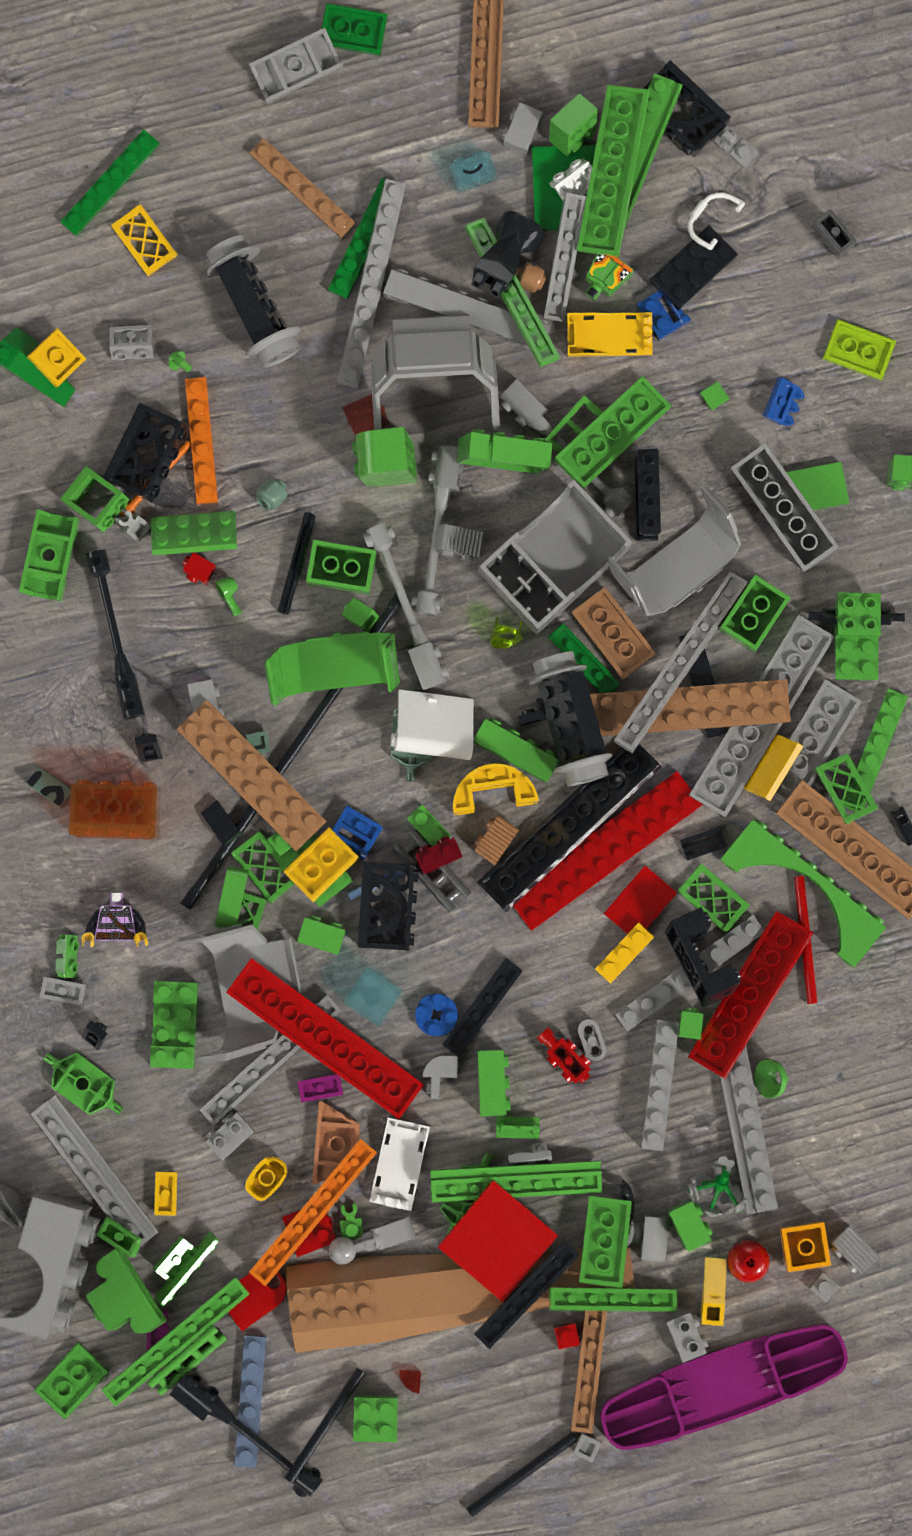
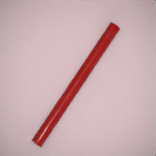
[794,876,818,1004]

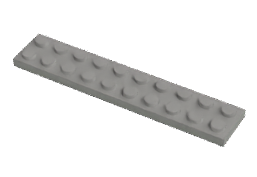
[689,615,835,818]

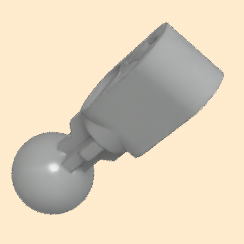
[329,1216,416,1265]

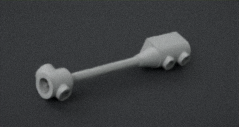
[500,379,634,518]
[411,446,464,616]
[362,523,449,691]

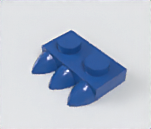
[763,377,805,426]

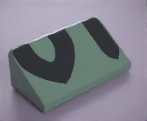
[26,767,74,808]

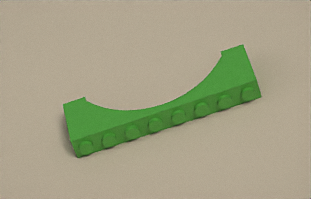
[719,820,886,968]

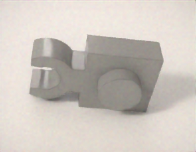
[115,508,151,543]

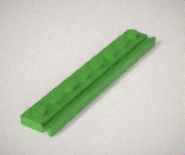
[624,73,683,230]
[430,1160,602,1202]

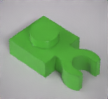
[340,1203,363,1240]

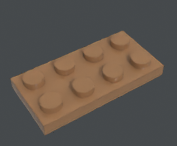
[571,587,656,680]

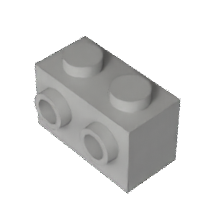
[205,1112,255,1161]
[665,1311,708,1363]

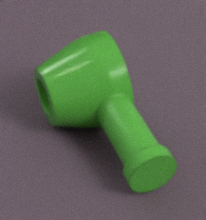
[215,577,242,617]

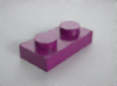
[297,1074,344,1103]

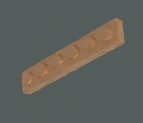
[249,138,356,239]
[570,1311,607,1434]

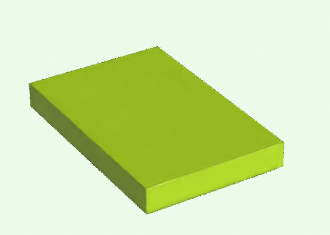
[822,319,896,381]

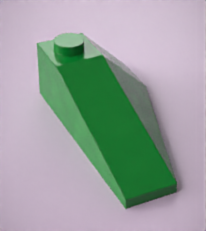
[0,327,75,407]

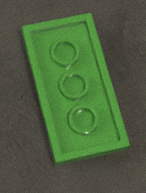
[151,511,237,555]
[579,1196,632,1288]

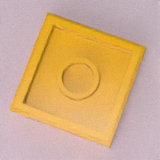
[27,328,86,388]

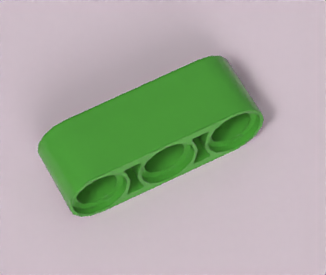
[215,866,249,928]

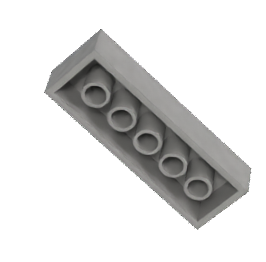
[731,443,840,572]

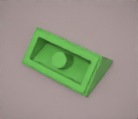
[96,1216,142,1258]

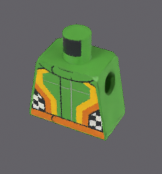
[585,254,634,301]

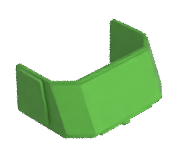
[264,631,400,706]

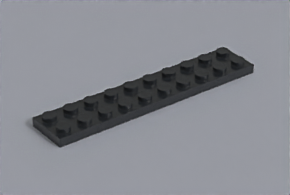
[477,744,662,912]

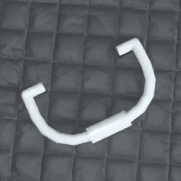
[688,193,745,250]

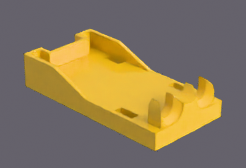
[567,312,653,357]

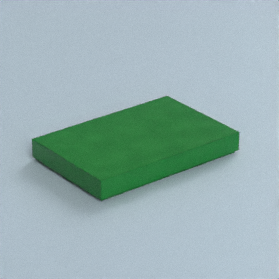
[321,3,388,56]

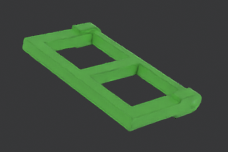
[545,395,604,454]

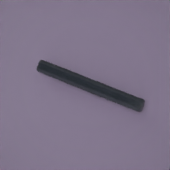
[278,512,315,615]

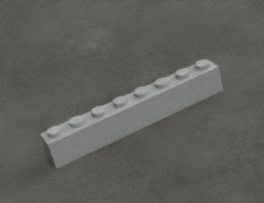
[383,269,551,350]

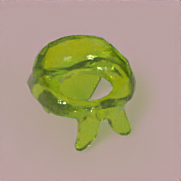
[489,617,523,649]

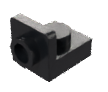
[518,698,546,726]

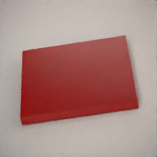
[437,1180,558,1302]

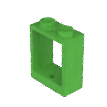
[60,466,130,533]

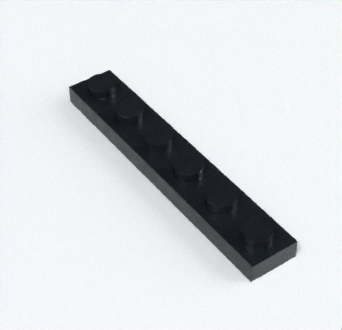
[473,1240,580,1350]

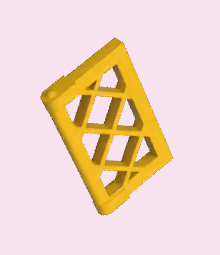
[111,204,178,276]

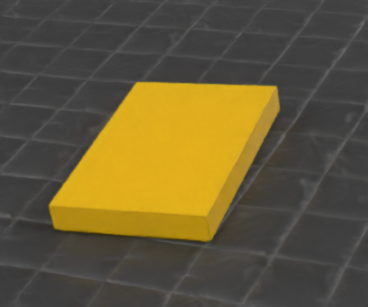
[743,734,803,801]
[283,827,359,902]

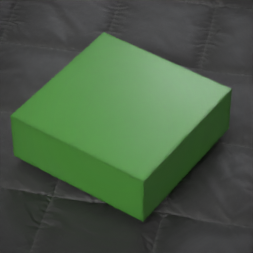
[700,382,729,411]

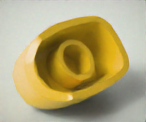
[245,1157,287,1201]

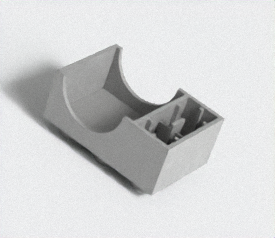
[479,480,632,635]
[0,1192,100,1340]

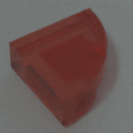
[399,1370,421,1394]

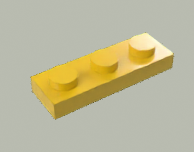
[595,922,655,984]

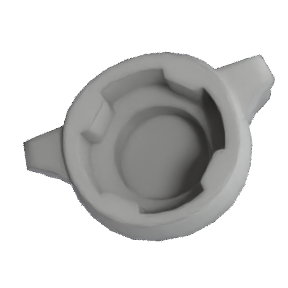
[627,1220,643,1247]

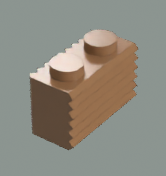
[473,816,519,866]

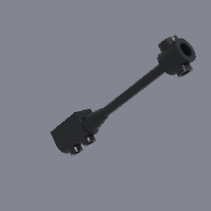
[85,550,146,720]
[169,1371,323,1497]

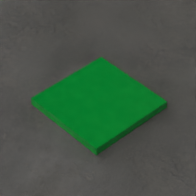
[532,145,596,231]

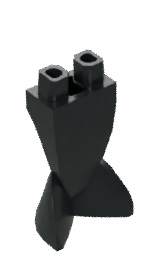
[471,211,544,298]

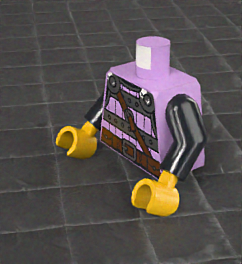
[81,893,148,947]

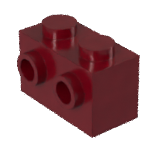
[415,836,463,876]

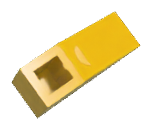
[700,1257,727,1326]

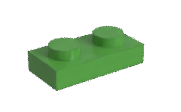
[407,805,451,847]

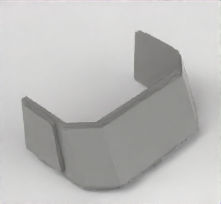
[607,485,741,616]

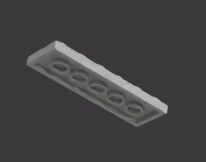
[773,679,862,803]

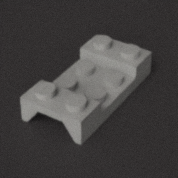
[249,28,343,104]

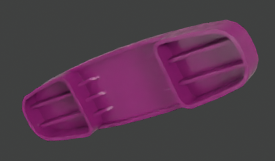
[600,1323,848,1450]

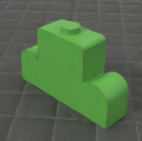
[86,1248,167,1333]

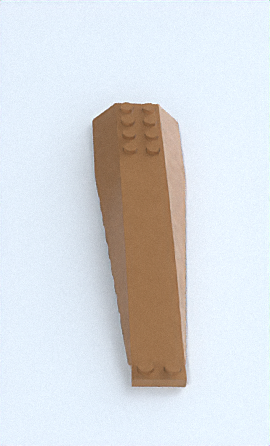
[286,1247,635,1353]

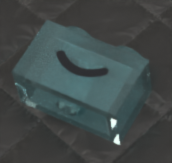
[449,151,497,193]

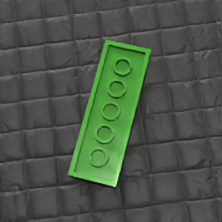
[553,376,672,489]

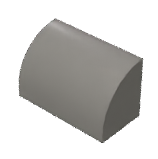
[640,1215,670,1261]

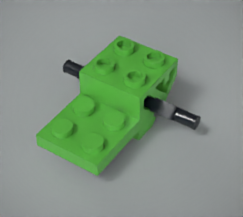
[808,593,905,681]

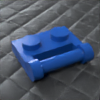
[637,291,691,341]
[332,806,384,860]

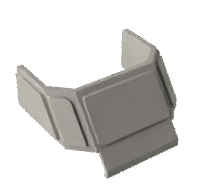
[371,314,500,432]
[173,924,302,1064]

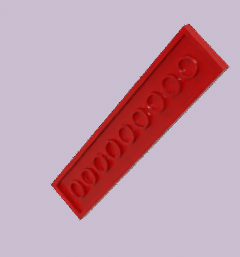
[513,771,703,931]
[226,958,424,1119]

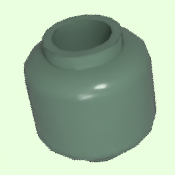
[256,478,287,510]

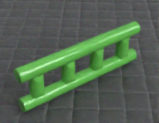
[147,1325,227,1396]

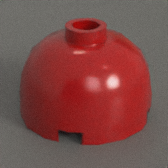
[727,1239,770,1283]

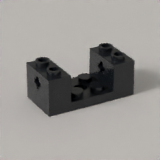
[664,907,741,1008]

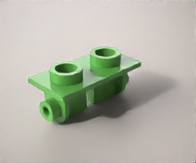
[55,935,79,978]
[496,1116,540,1139]

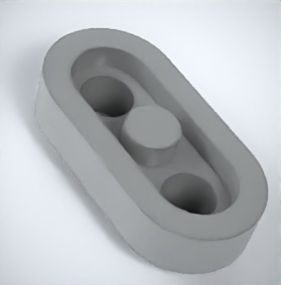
[578,1019,606,1061]

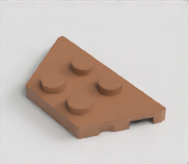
[312,1101,360,1184]

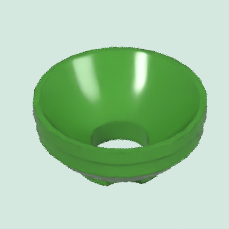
[754,1059,788,1099]

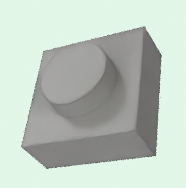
[809,1272,840,1302]
[573,1433,601,1463]

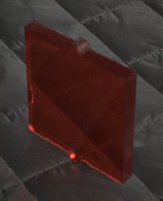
[342,394,390,435]

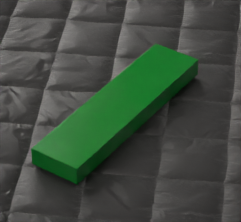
[547,623,621,693]

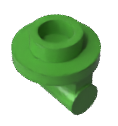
[168,350,192,372]

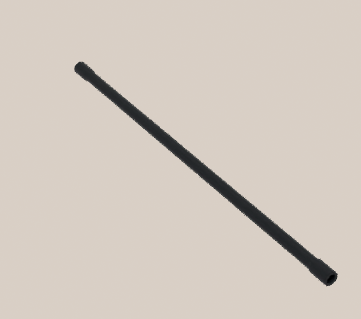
[180,593,408,910]

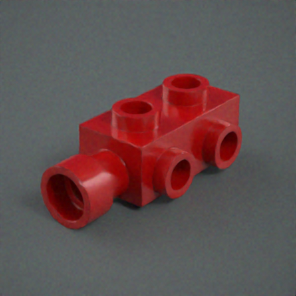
[536,1027,591,1084]

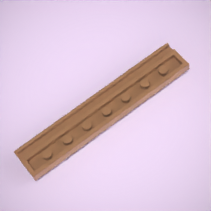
[468,0,504,129]

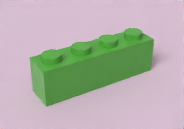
[473,718,559,784]

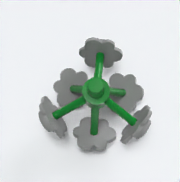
[687,1155,748,1217]

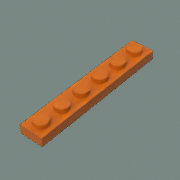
[185,377,218,505]

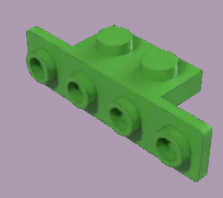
[153,1231,219,1306]

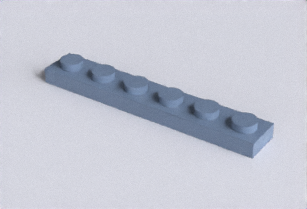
[235,1335,267,1468]

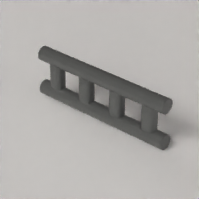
[393,830,471,913]

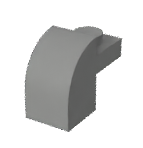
[423,1056,458,1099]

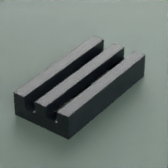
[680,826,728,861]

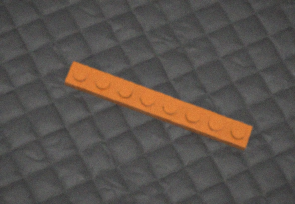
[249,1139,377,1286]

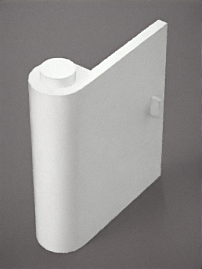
[390,690,474,760]

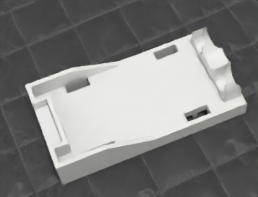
[369,1117,430,1211]

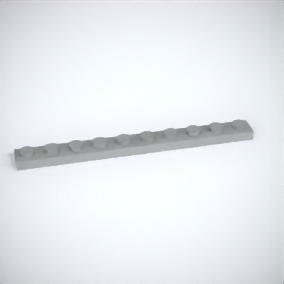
[336,179,406,389]
[614,571,748,753]

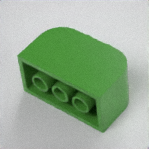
[353,427,417,487]

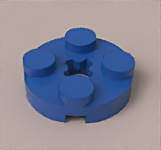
[415,994,458,1036]

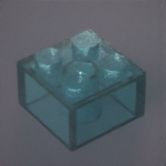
[343,967,403,1027]

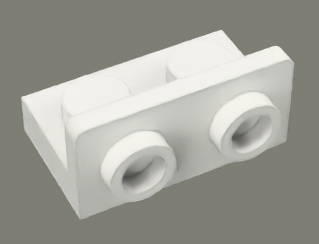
[549,159,592,201]

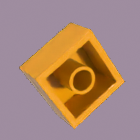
[779,1221,831,1272]

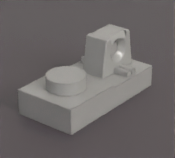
[713,125,759,169]
[508,1142,553,1165]

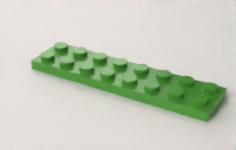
[577,85,650,257]

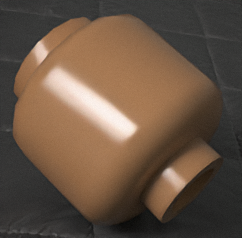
[515,262,547,293]

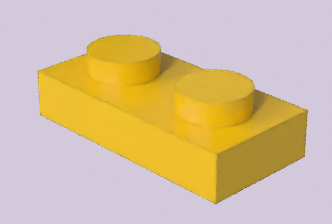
[154,1172,178,1216]

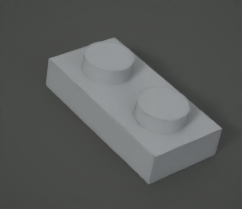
[39,977,86,1006]

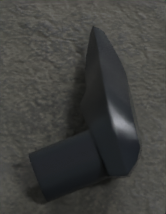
[614,1180,634,1220]

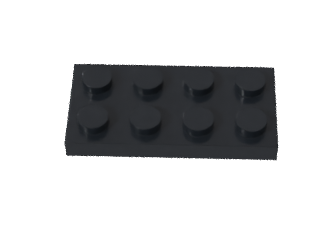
[649,225,738,311]

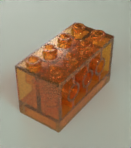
[69,780,161,840]

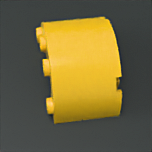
[453,764,539,816]

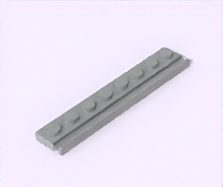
[720,1046,778,1215]
[31,1095,159,1246]

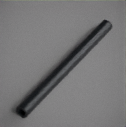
[284,1368,365,1484]
[466,1432,578,1517]

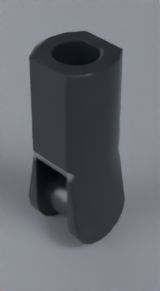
[890,806,912,846]

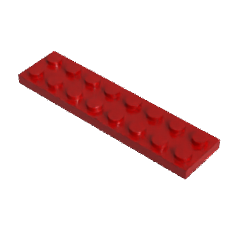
[688,911,814,1079]

